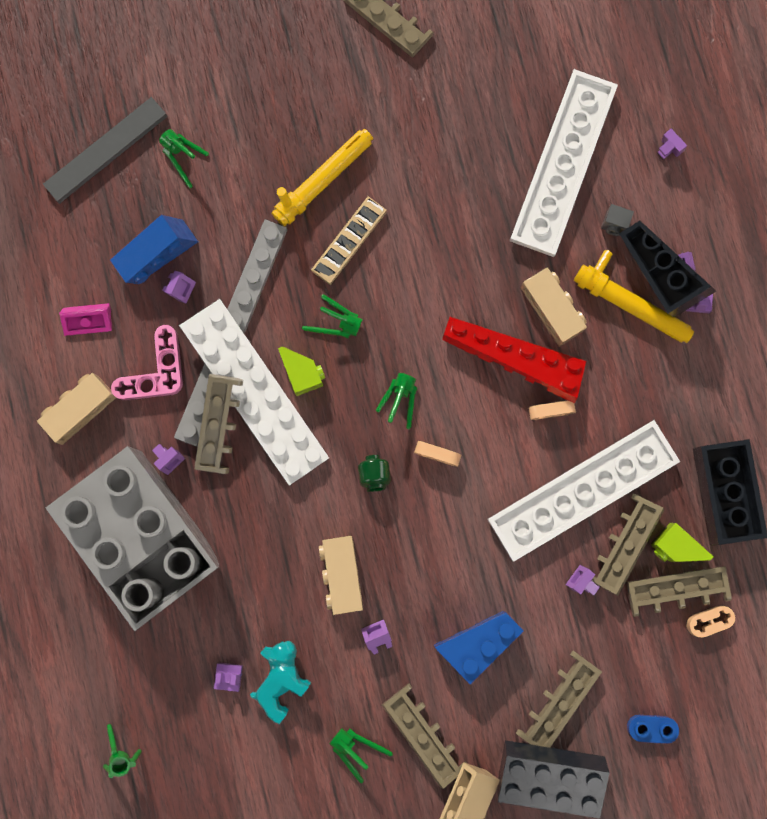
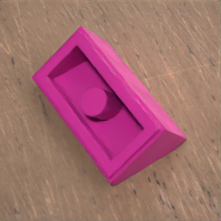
[59,303,112,336]

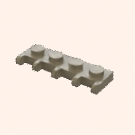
[344,0,434,58]
[194,374,244,474]
[591,494,664,596]
[626,566,732,617]
[516,651,602,747]
[382,684,466,789]

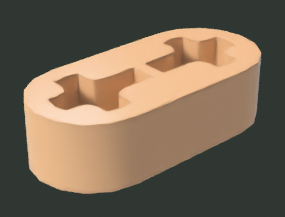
[529,401,576,420]
[414,441,462,467]
[687,606,735,638]

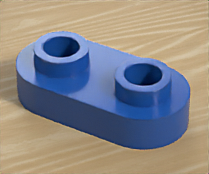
[627,715,679,743]

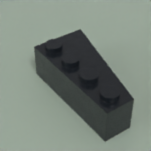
[619,220,716,317]

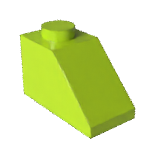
[278,347,325,396]
[651,523,714,562]

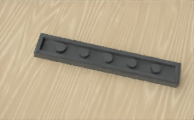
[43,97,168,204]

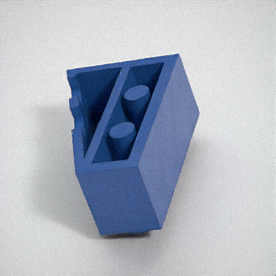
[110,215,198,284]
[434,611,523,684]

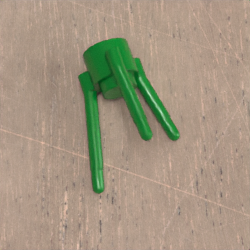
[159,129,209,188]
[302,294,363,339]
[376,373,417,429]
[103,724,142,778]
[329,728,393,783]

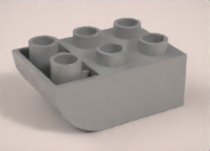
[46,446,219,631]

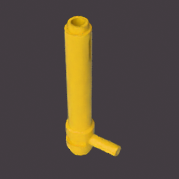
[271,129,373,227]
[573,250,694,343]

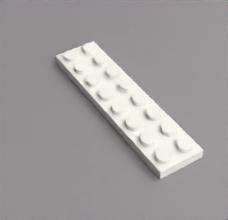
[510,69,618,257]
[179,299,329,485]
[487,420,680,562]

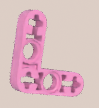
[111,325,183,400]

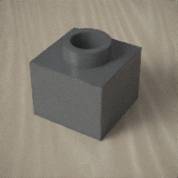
[601,204,634,236]

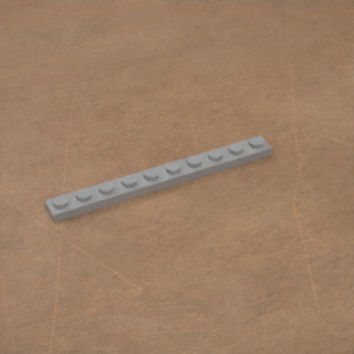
[174,220,287,447]

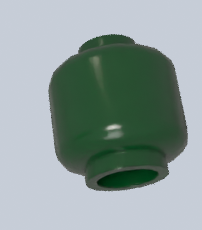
[358,455,391,492]

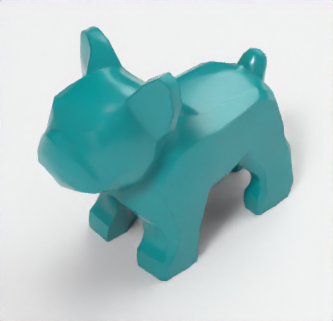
[250,641,311,724]

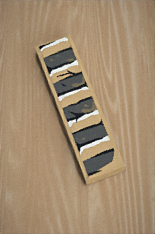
[311,196,387,285]

